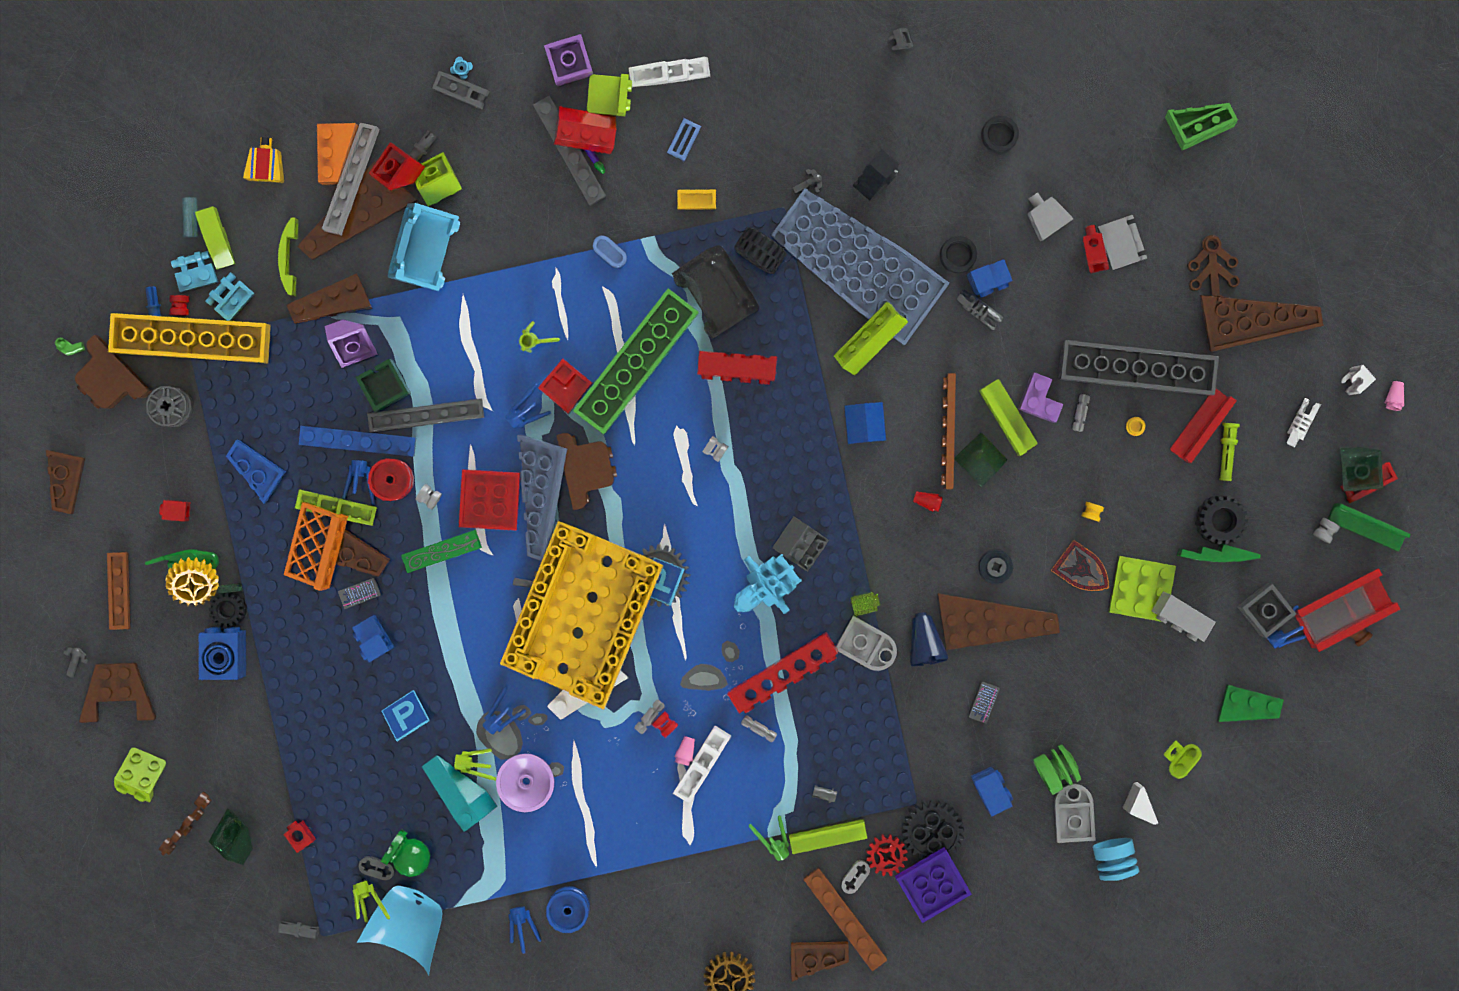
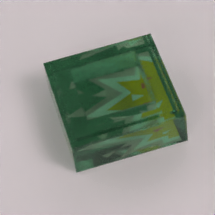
[218,583,242,593]

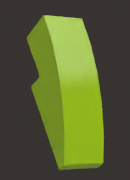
[195,207,235,270]

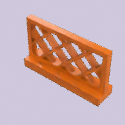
[284,502,348,591]

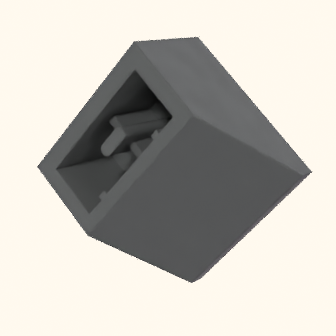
[772,516,829,572]

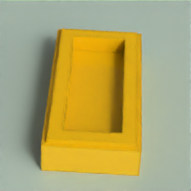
[677,190,716,210]

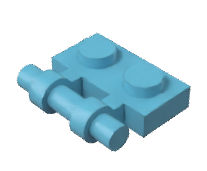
[171,251,218,293]
[205,272,255,321]

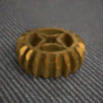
[704,952,755,991]

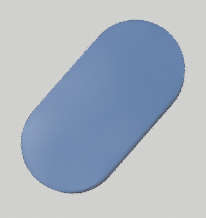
[593,236,627,268]

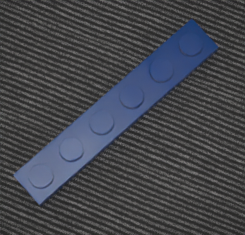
[299,426,416,457]

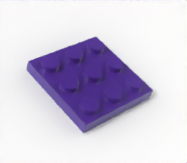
[895,847,972,923]

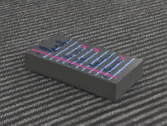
[338,577,381,609]
[968,681,1000,724]

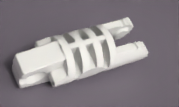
[1287,398,1320,447]

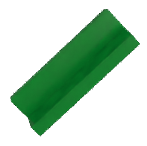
[1328,503,1411,551]

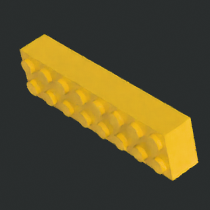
[108,313,271,363]

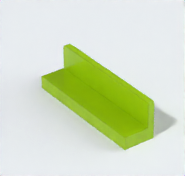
[834,302,908,375]
[979,379,1038,456]
[788,819,868,854]

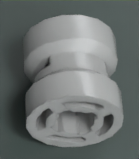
[702,436,729,462]
[415,484,442,510]
[1313,518,1340,544]

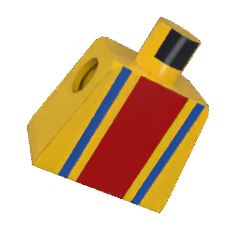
[243,137,284,183]

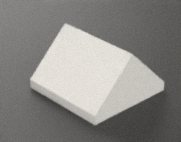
[1123,782,1158,825]

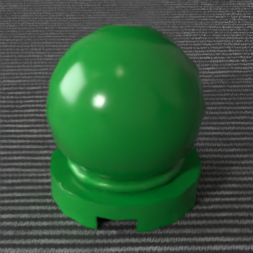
[380,829,430,877]

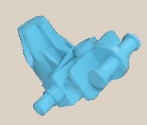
[734,554,802,614]

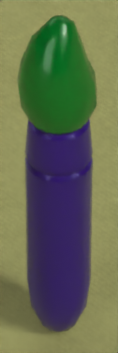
[585,150,605,174]

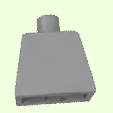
[1028,193,1073,242]

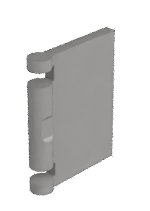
[1098,215,1147,270]

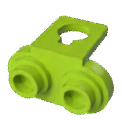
[1164,741,1202,779]

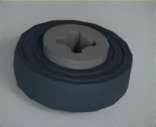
[978,550,1013,584]

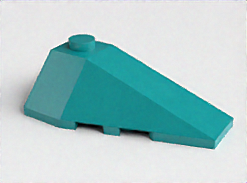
[422,755,497,832]

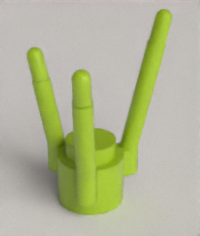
[519,321,560,353]
[455,749,497,781]
[352,881,390,923]

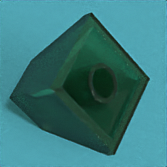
[954,433,1007,486]
[1340,447,1384,491]
[208,809,253,865]

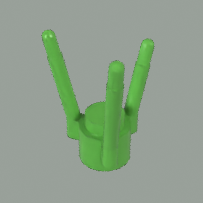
[749,815,789,861]

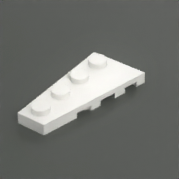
[547,670,628,720]

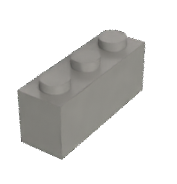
[1152,591,1216,642]

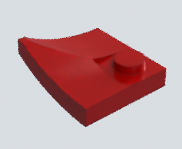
[538,359,593,415]

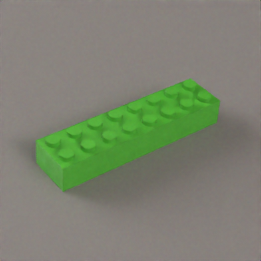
[573,288,699,435]

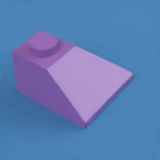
[325,320,378,368]

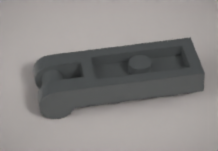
[432,71,489,110]

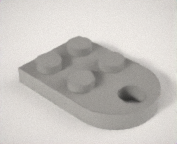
[836,616,897,671]
[1054,783,1096,843]

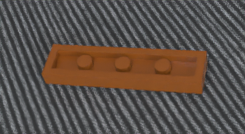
[107,552,130,630]

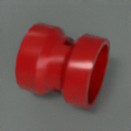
[169,295,189,316]
[652,711,678,738]

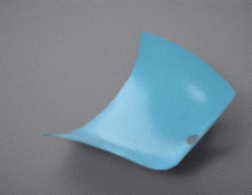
[357,886,442,976]

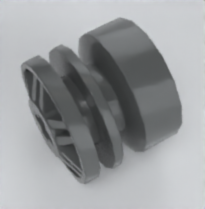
[146,386,194,427]

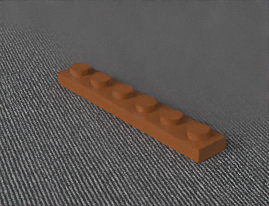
[941,373,956,489]
[803,867,887,971]

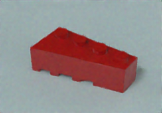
[697,351,777,385]

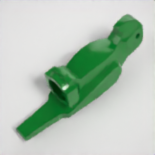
[145,549,219,569]

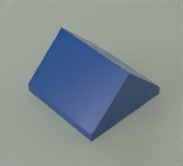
[844,402,886,444]

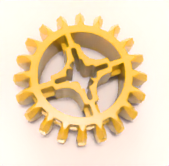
[165,557,219,606]

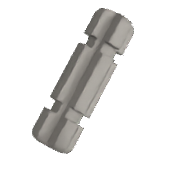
[1072,394,1090,432]
[635,700,665,734]
[741,715,777,742]

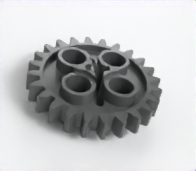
[638,544,691,607]

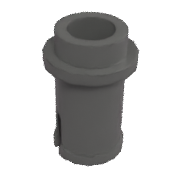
[812,785,837,803]

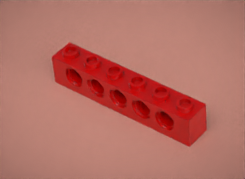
[727,632,838,713]

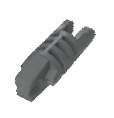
[957,290,1003,330]

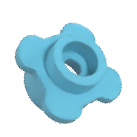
[450,57,473,80]

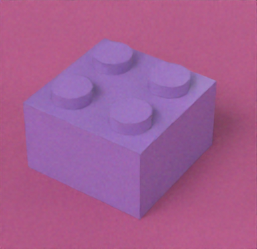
[544,34,593,87]

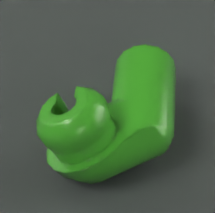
[55,338,85,355]

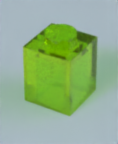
[850,591,880,616]

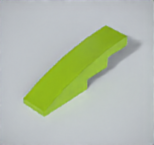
[294,489,377,526]

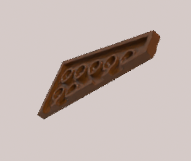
[297,161,418,260]
[937,593,1060,650]

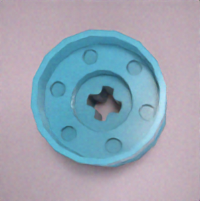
[1093,838,1139,881]

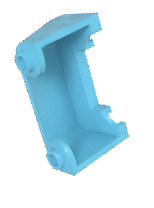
[388,203,460,291]

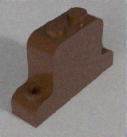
[75,335,152,409]
[556,433,618,510]

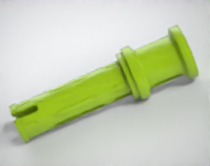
[1219,423,1240,481]

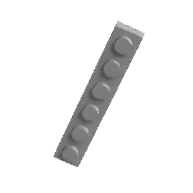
[322,123,380,235]

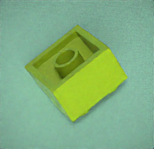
[415,152,462,206]

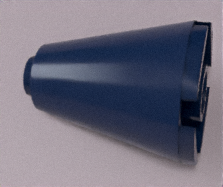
[910,612,948,667]

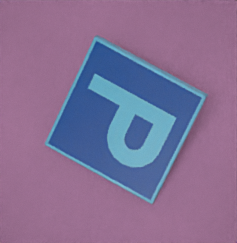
[651,557,684,605]
[382,690,430,742]

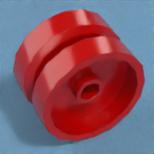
[368,458,414,501]

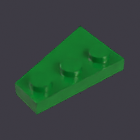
[1217,684,1284,722]

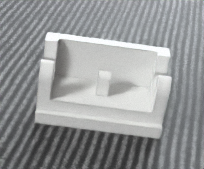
[1341,365,1376,395]

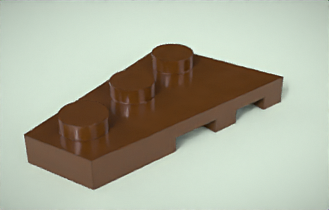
[46,450,85,514]
[336,530,390,577]
[791,941,849,982]

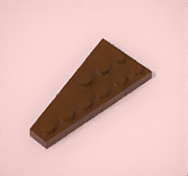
[1200,295,1323,352]

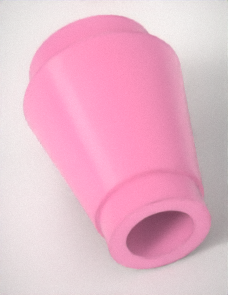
[1385,381,1404,411]
[674,736,695,766]

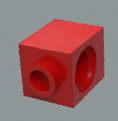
[159,500,191,521]
[284,821,316,853]

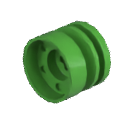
[1033,744,1081,795]

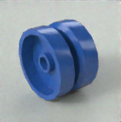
[546,886,590,933]

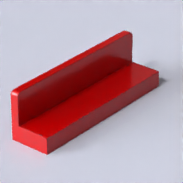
[1170,389,1237,463]

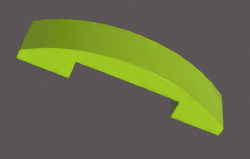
[278,218,299,296]

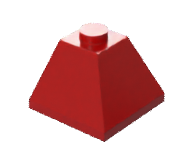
[368,142,425,190]

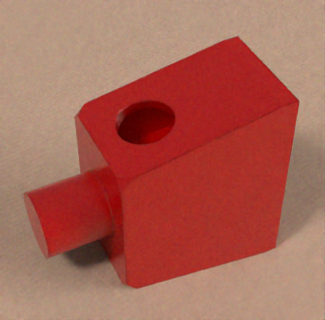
[1083,225,1109,273]

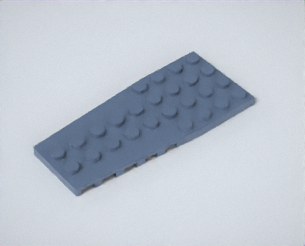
[771,189,949,345]

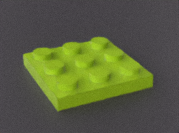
[1108,556,1176,622]

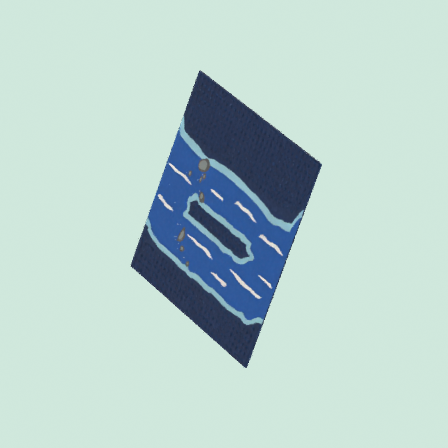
[191,207,917,936]

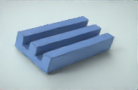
[667,118,701,162]

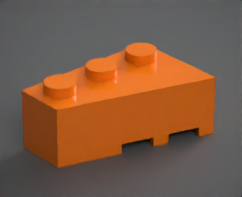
[317,123,359,185]

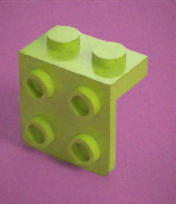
[587,74,632,117]
[114,748,166,802]

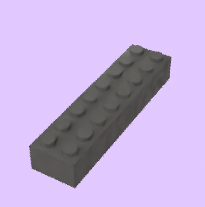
[1058,340,1219,396]

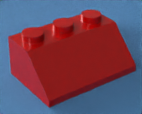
[554,106,616,154]

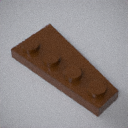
[287,273,373,324]

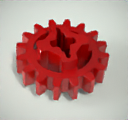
[866,834,908,876]

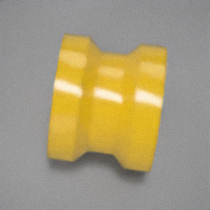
[1081,502,1104,522]

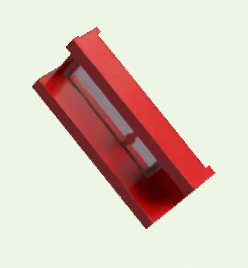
[1295,568,1400,652]

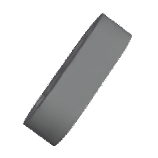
[841,860,870,894]

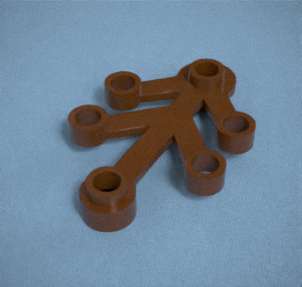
[1187,235,1240,297]
[158,791,212,856]

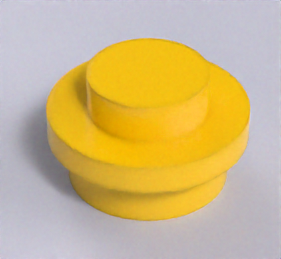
[1126,417,1145,436]

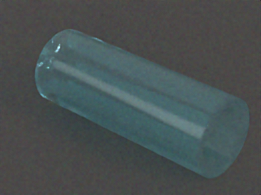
[182,197,198,238]

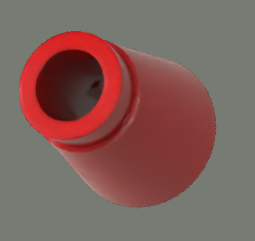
[913,491,943,512]

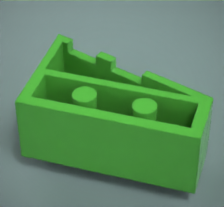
[1165,103,1238,150]

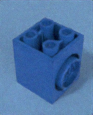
[199,627,246,680]

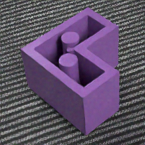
[1018,372,1063,423]

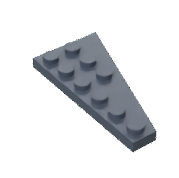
[517,435,567,561]

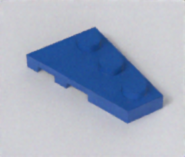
[226,440,286,504]

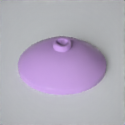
[496,754,554,812]

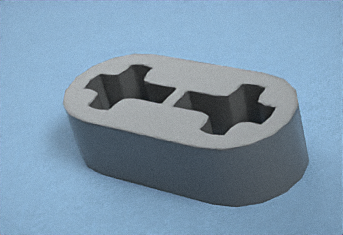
[358,856,395,880]

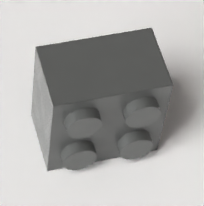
[1237,583,1296,638]

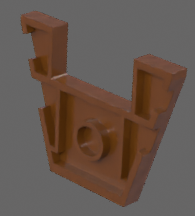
[79,663,156,723]

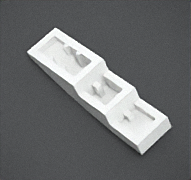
[629,57,710,87]
[673,726,731,803]

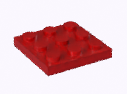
[459,469,520,531]

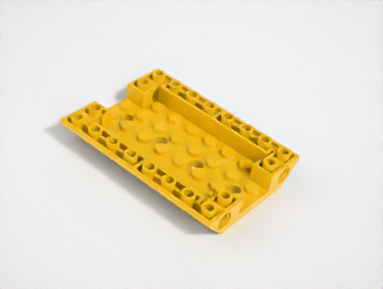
[500,521,663,709]

